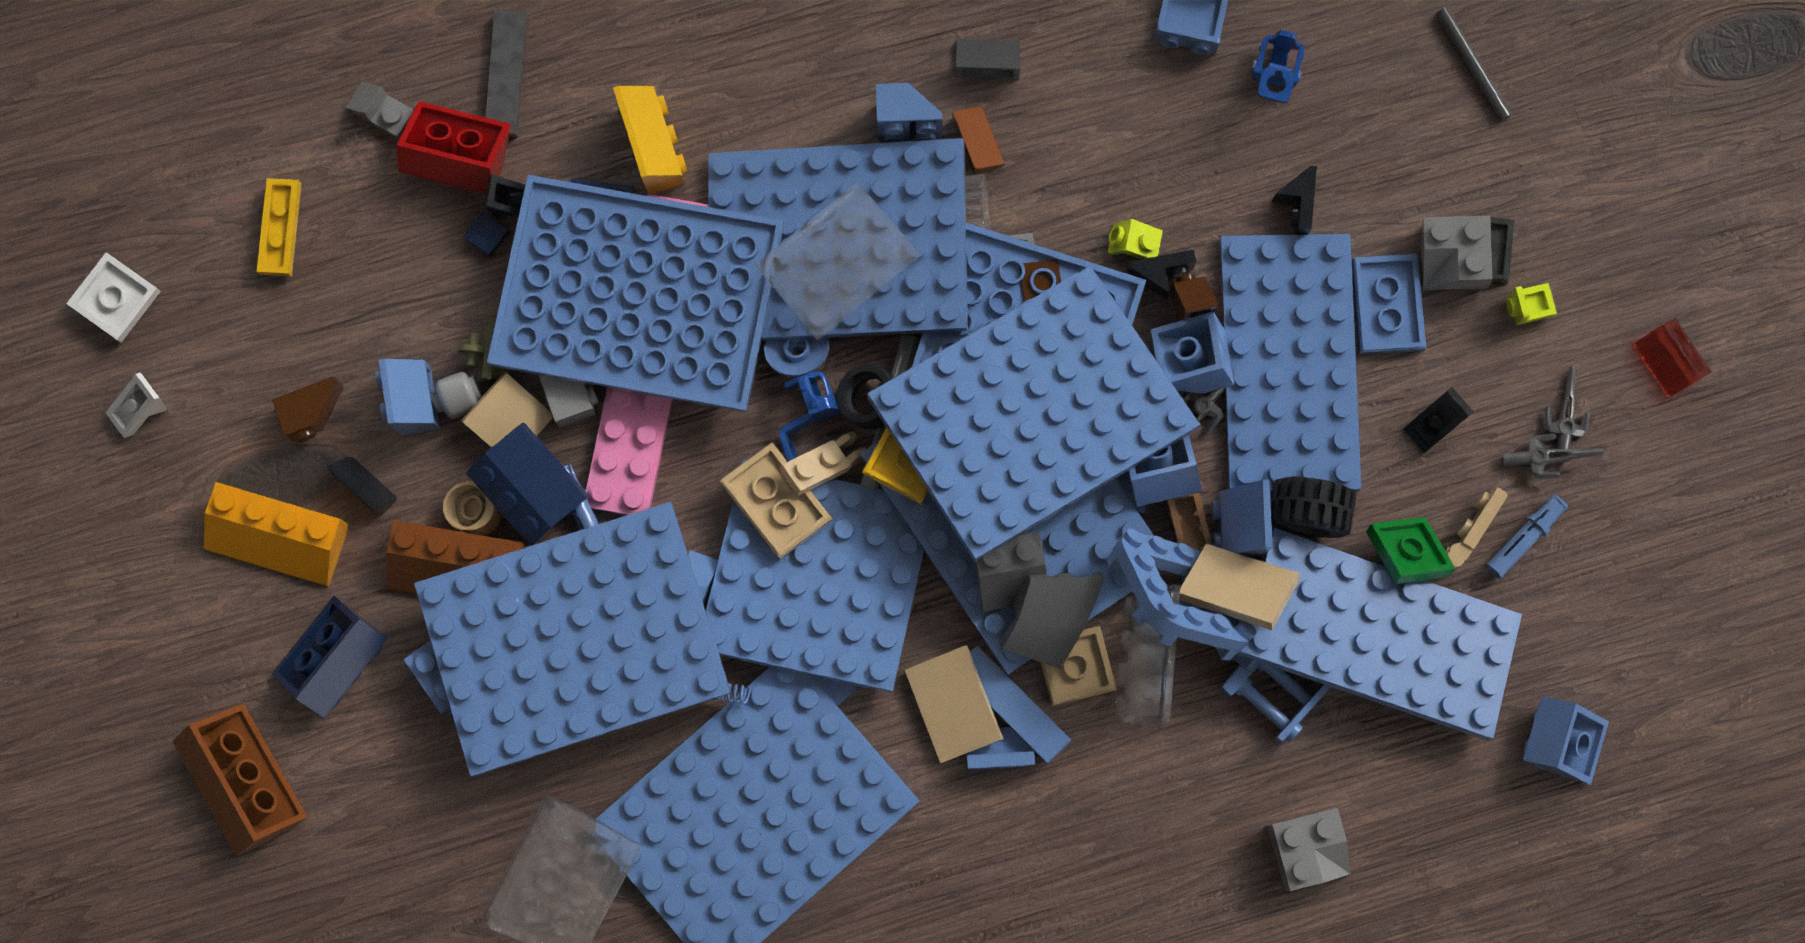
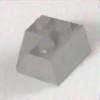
[1421,216,1492,290]
[1267,808,1350,891]

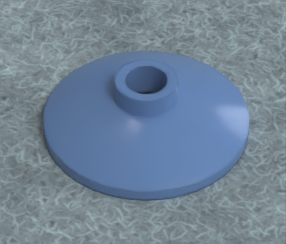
[764,338,829,377]

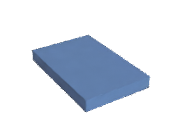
[1352,254,1426,355]

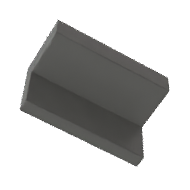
[955,39,1020,79]

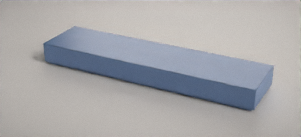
[970,646,1071,764]

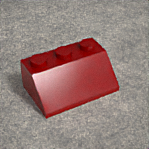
[396,101,511,194]

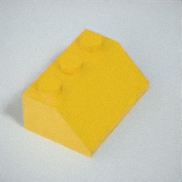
[613,86,688,194]

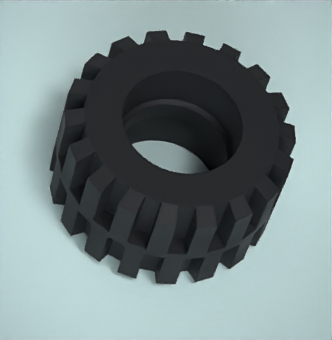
[1270,477,1357,538]

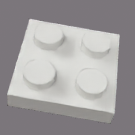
[66,252,161,343]

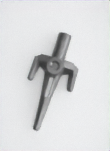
[1543,366,1590,462]
[1182,387,1226,434]
[1503,434,1604,479]

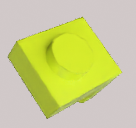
[1108,219,1163,259]
[1506,283,1557,325]

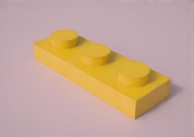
[256,178,302,277]

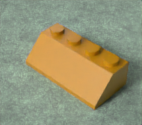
[203,482,350,587]

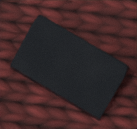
[327,456,397,516]

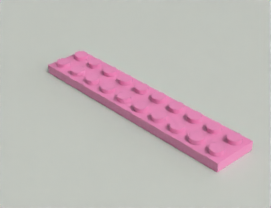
[586,194,708,516]

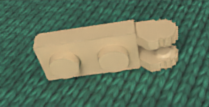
[779,431,866,496]
[1445,487,1508,569]

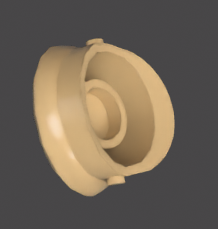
[443,480,503,536]

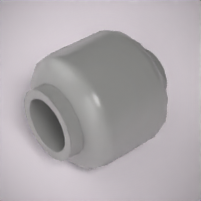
[431,372,482,419]

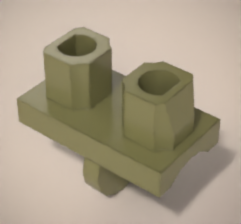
[458,320,510,384]

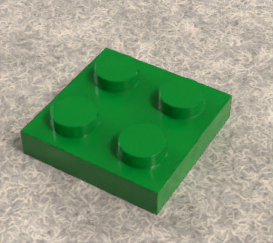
[1366,517,1456,584]

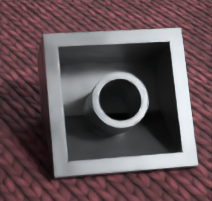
[973,531,1047,612]

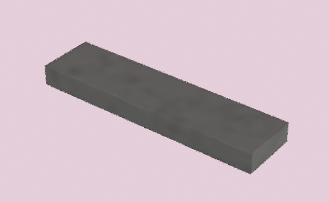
[485,10,527,137]

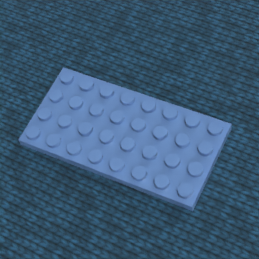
[1220,234,1361,492]
[1238,528,1522,741]

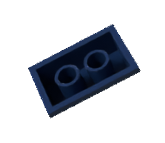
[466,422,589,546]
[272,596,388,718]

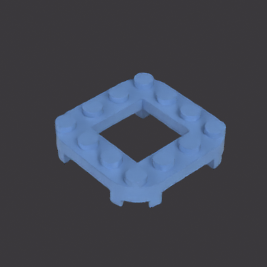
[1107,528,1256,660]

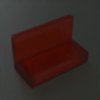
[1632,318,1712,398]

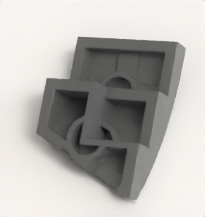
[1000,572,1104,669]

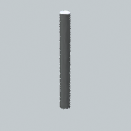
[1436,7,1512,121]

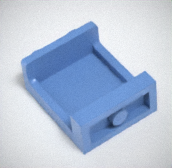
[1154,0,1228,55]

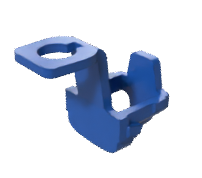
[1252,30,1305,103]
[780,371,841,461]

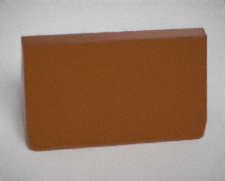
[952,106,1005,176]

